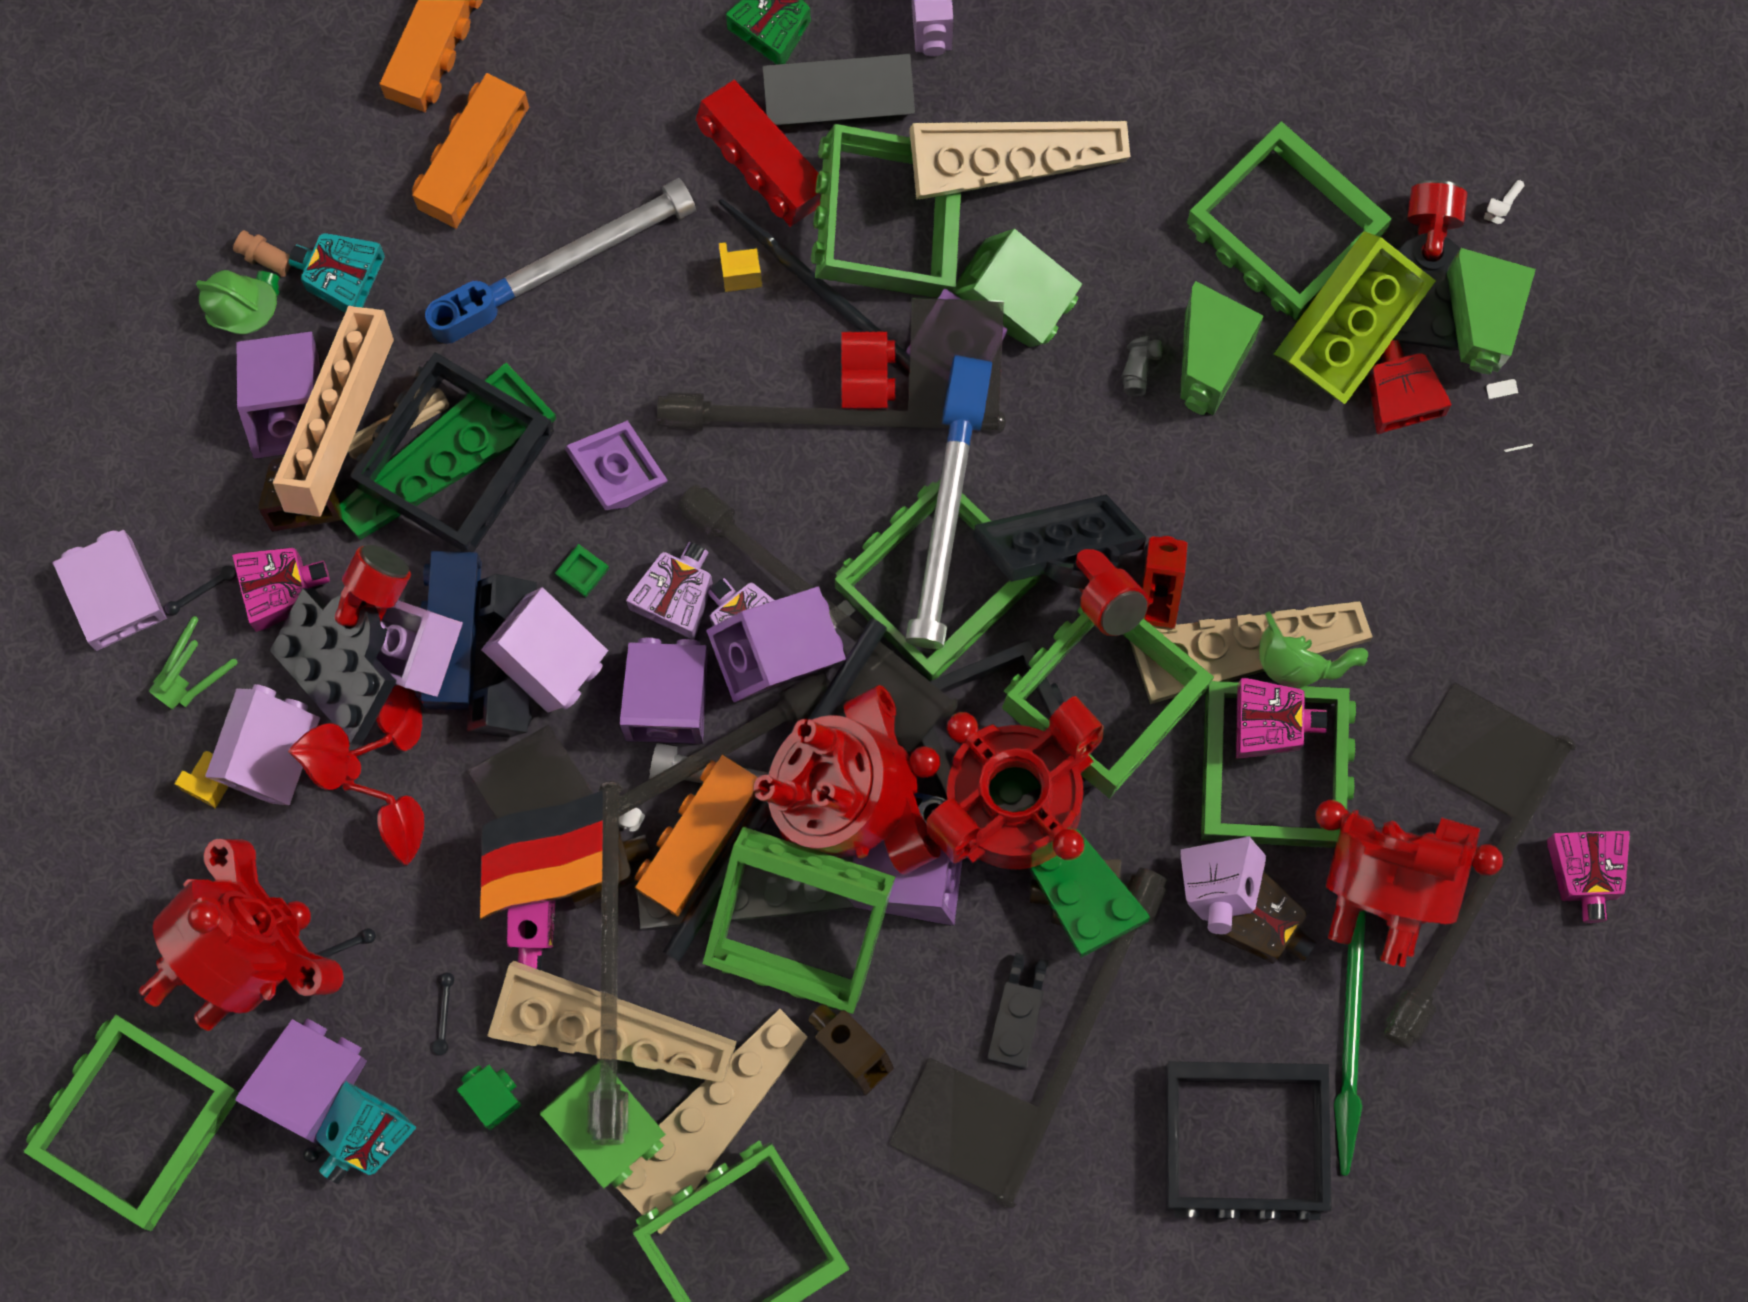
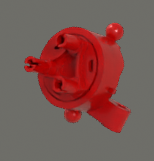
[754,685,941,874]
[1315,800,1503,967]
[139,839,344,1031]

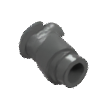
[1121,335,1163,397]

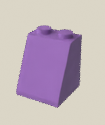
[237,331,320,459]
[706,586,846,703]
[620,638,708,744]
[848,840,962,925]
[235,1018,367,1145]

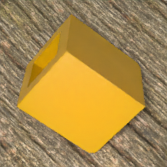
[719,242,762,292]
[175,751,229,809]

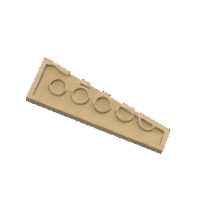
[1130,601,1372,704]
[616,1009,808,1235]

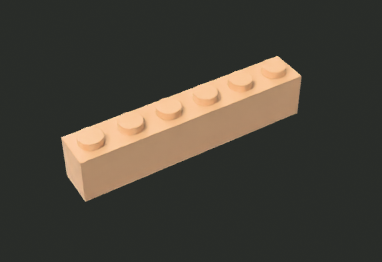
[273,306,394,517]

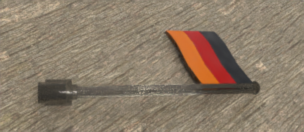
[480,781,629,1146]

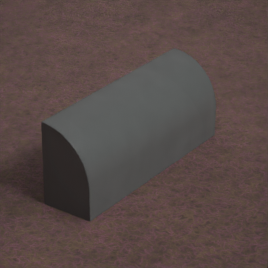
[763,54,915,125]

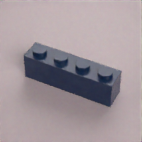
[415,551,482,710]

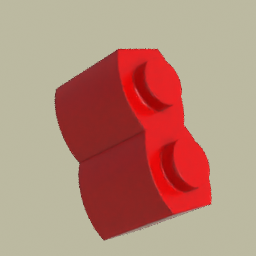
[841,332,895,409]

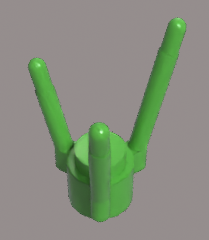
[149,616,237,710]

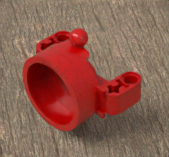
[926,696,1104,869]

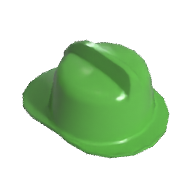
[196,270,277,335]

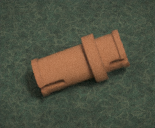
[233,230,291,277]

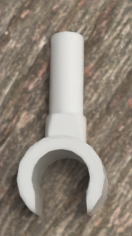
[1484,180,1525,224]
[603,804,645,832]

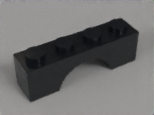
[467,574,537,738]

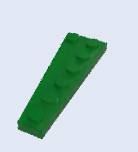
[340,363,557,540]
[989,767,1150,958]

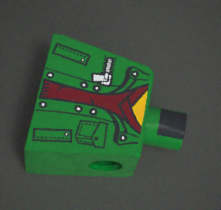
[726,0,811,65]

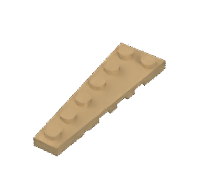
[909,121,1130,199]
[488,961,737,1082]

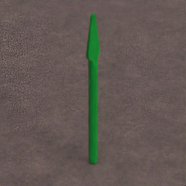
[1334,910,1366,1176]

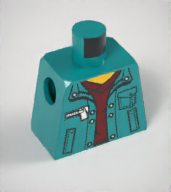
[289,233,385,313]
[316,1081,416,1184]

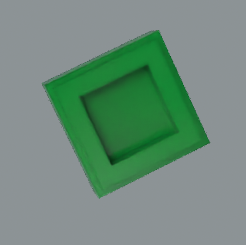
[555,544,609,598]

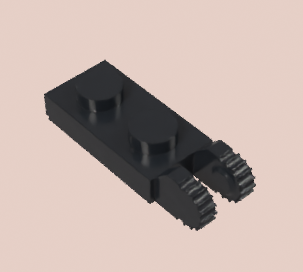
[987,953,1048,1070]

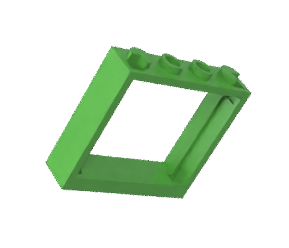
[1187,121,1392,321]
[811,124,961,297]
[835,479,1041,681]
[1002,606,1214,799]
[1201,681,1356,848]
[703,827,895,1014]
[24,1015,239,1231]
[633,1140,849,1302]

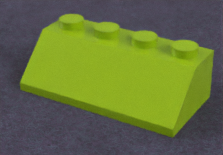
[1274,231,1436,404]

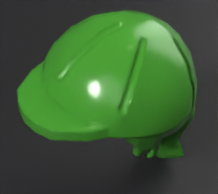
[1259,611,1368,687]

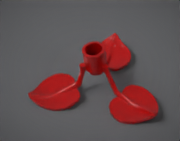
[288,685,424,866]

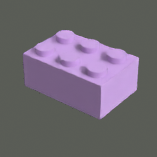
[376,600,463,697]

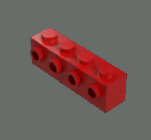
[695,79,821,227]

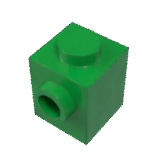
[457,1064,522,1131]

